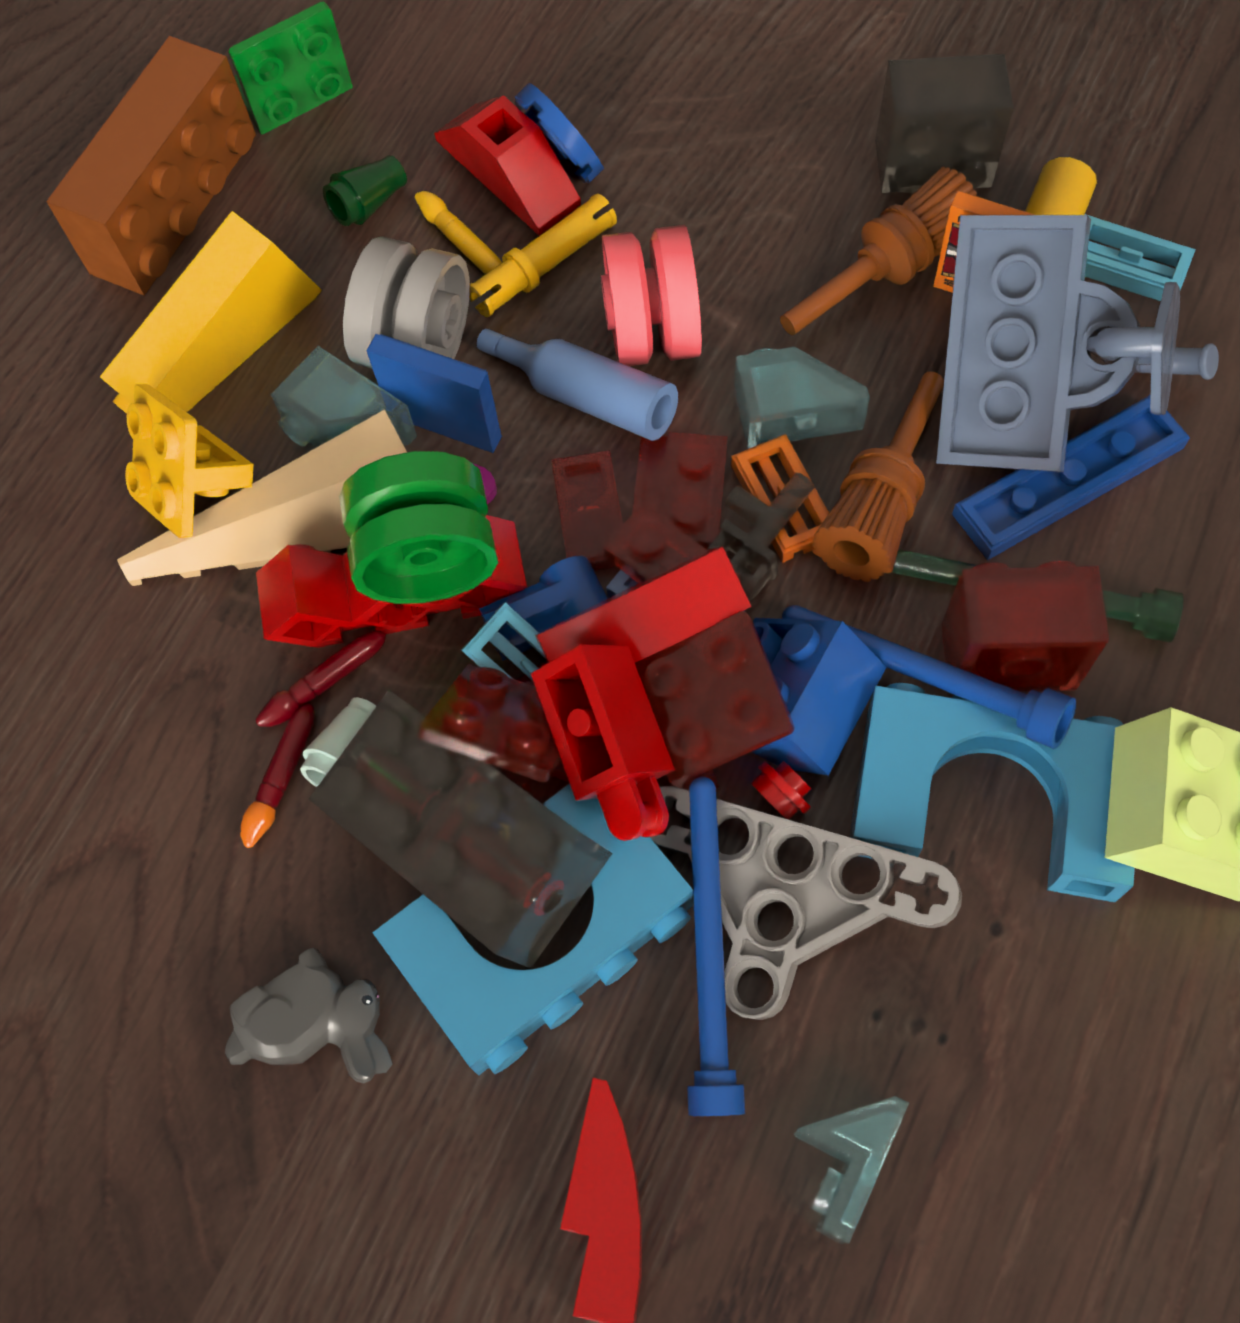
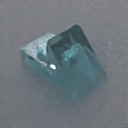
[794,1096,909,1245]

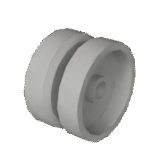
[343,236,470,369]

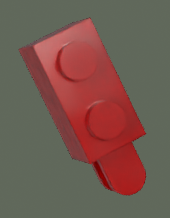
[530,644,675,841]

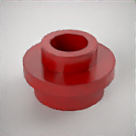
[751,761,811,820]

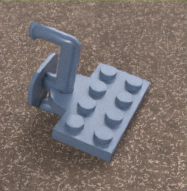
[936,215,1219,472]

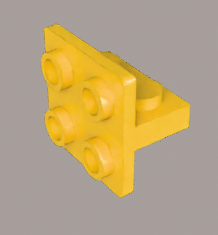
[125,384,254,538]

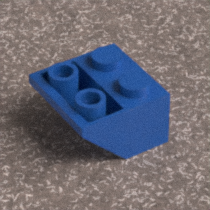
[696,618,886,776]

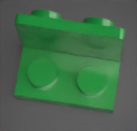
[228,1,353,135]

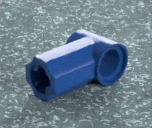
[479,556,608,661]

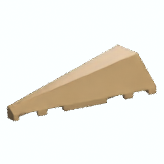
[117,409,407,586]

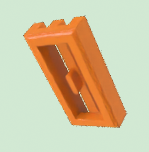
[731,434,829,563]

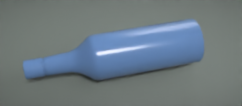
[477,329,678,441]

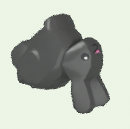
[225,948,393,1083]

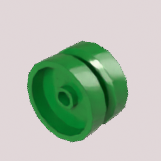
[339,451,498,604]

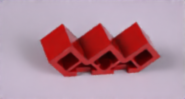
[256,515,527,648]

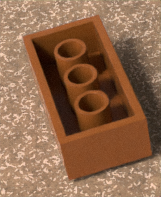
[46,36,256,296]

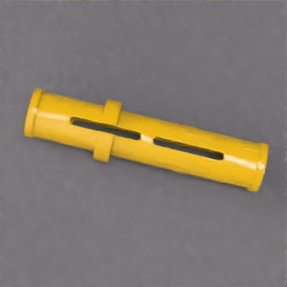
[469,194,617,317]

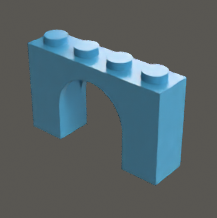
[850,683,1135,902]
[372,784,693,1075]

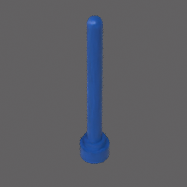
[782,605,1076,749]
[687,777,745,1116]

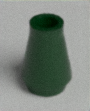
[323,155,407,226]

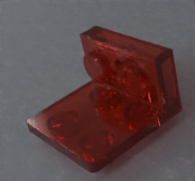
[635,611,795,791]
[418,664,568,782]

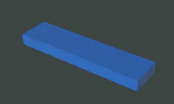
[952,395,1190,560]

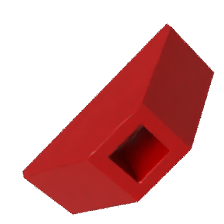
[434,95,581,236]

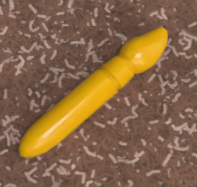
[415,191,502,274]

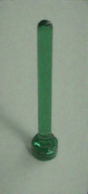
[891,549,1184,643]

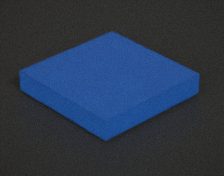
[366,334,502,453]

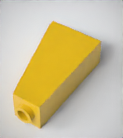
[100,211,322,413]

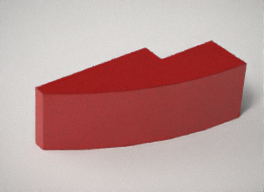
[535,547,752,663]
[560,1078,642,1323]

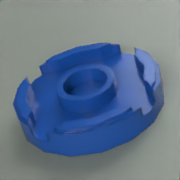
[515,83,604,183]

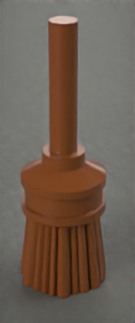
[780,167,981,336]
[812,372,944,582]

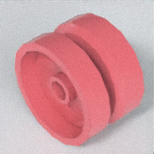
[601,225,702,366]

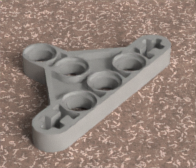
[650,786,962,1020]

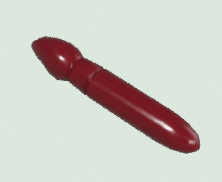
[255,631,386,727]

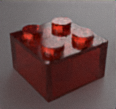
[942,561,1109,693]

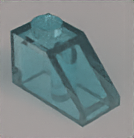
[271,346,417,448]
[734,347,870,448]

